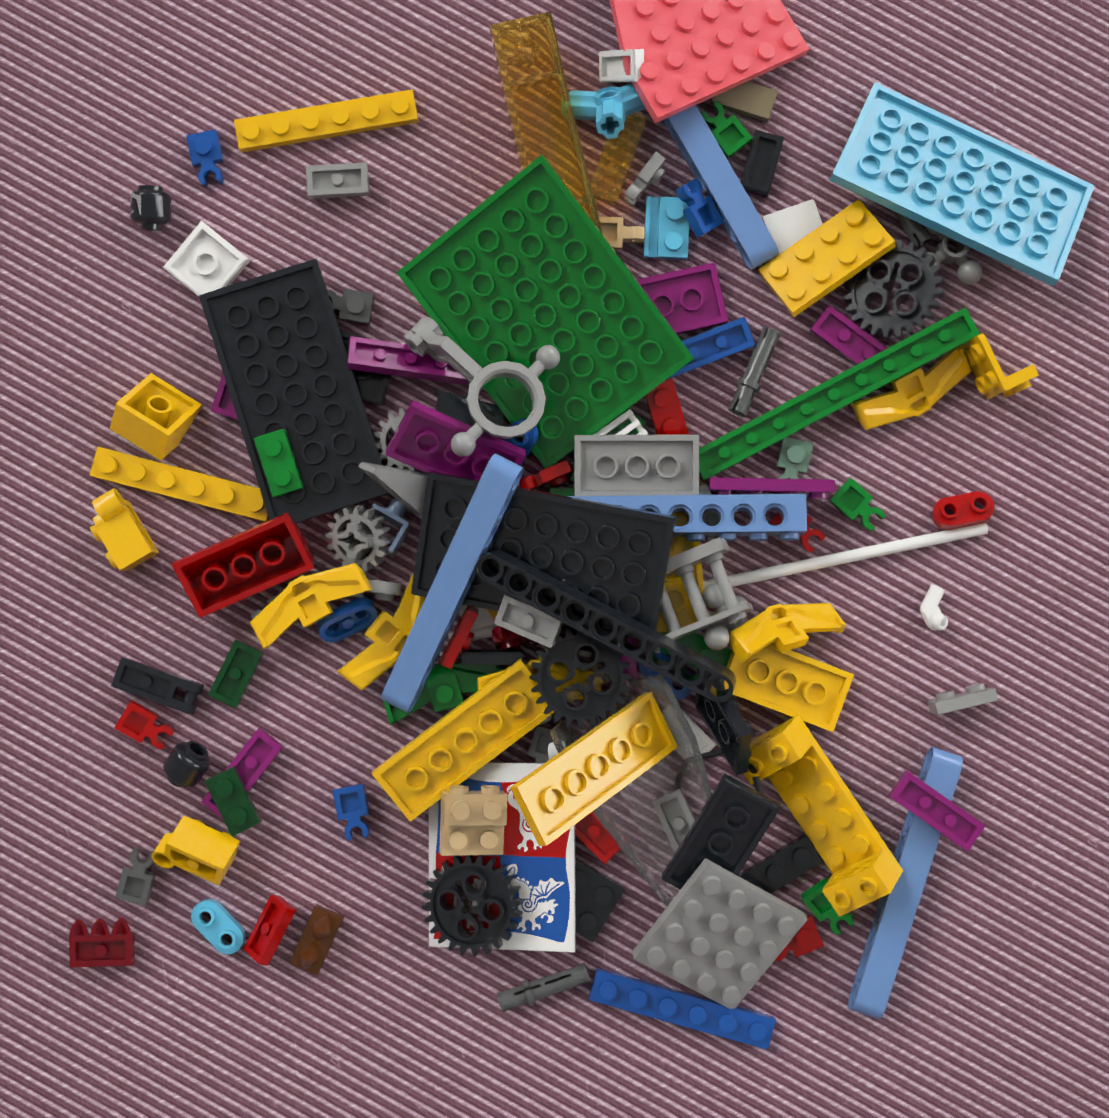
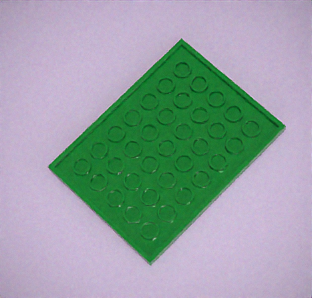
[396,155,694,469]

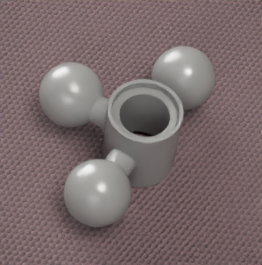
[917,226,982,285]
[702,583,749,650]

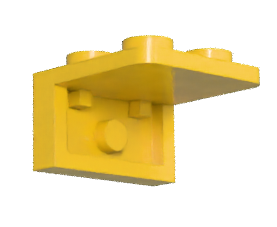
[962,333,1039,400]

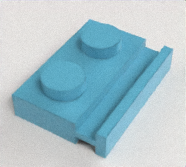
[643,196,689,261]

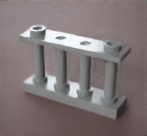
[638,537,753,654]

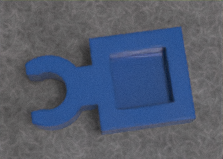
[186,129,224,188]
[676,178,724,238]
[332,783,370,841]

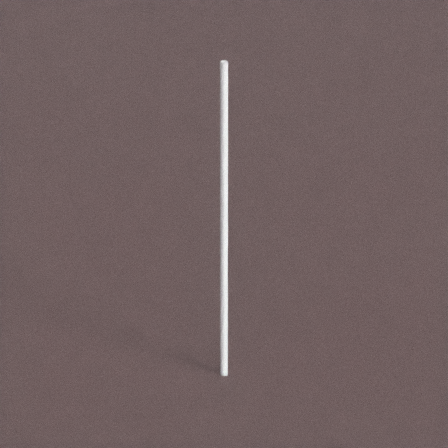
[448,522,988,641]

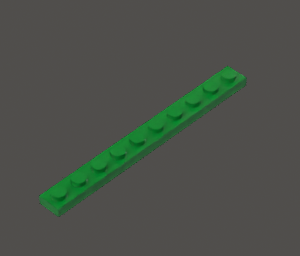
[699,307,980,481]

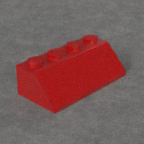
[171,513,314,618]

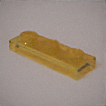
[587,113,647,206]

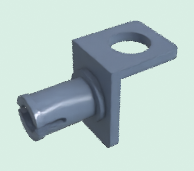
[371,497,411,558]

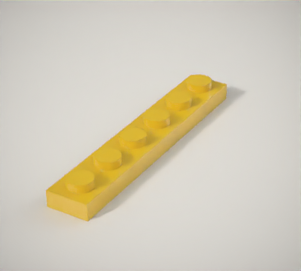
[234,89,419,153]
[89,446,269,522]

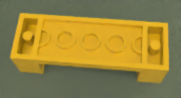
[743,714,903,917]

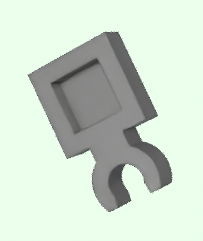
[624,152,666,206]

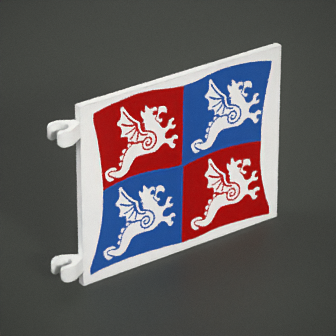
[429,741,576,952]

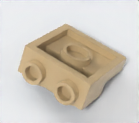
[440,785,507,856]

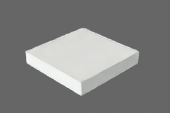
[163,221,250,296]

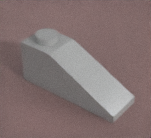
[358,462,428,519]

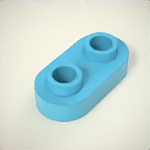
[191,899,246,954]

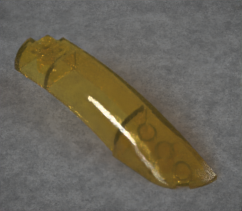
[490,12,602,233]

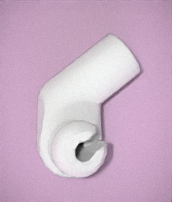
[920,584,948,631]

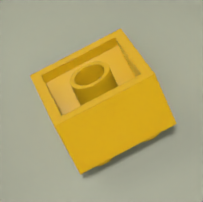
[110,373,202,461]

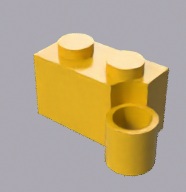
[90,488,159,571]
[151,816,240,886]

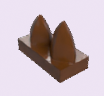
[290,904,344,976]

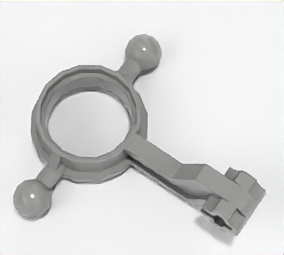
[403,316,560,457]

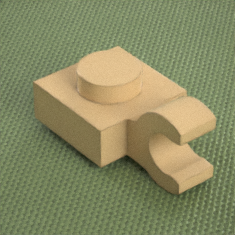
[593,217,645,250]

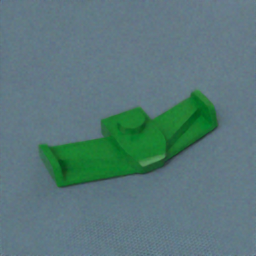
[384,662,503,725]

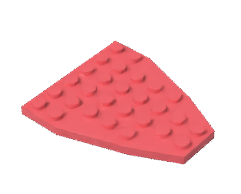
[609,0,809,123]

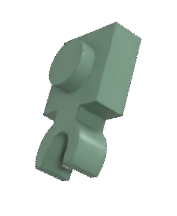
[776,437,814,479]

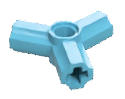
[564,83,646,139]

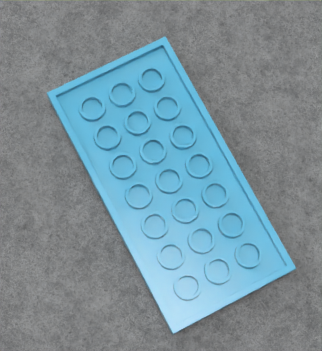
[829,82,1095,286]

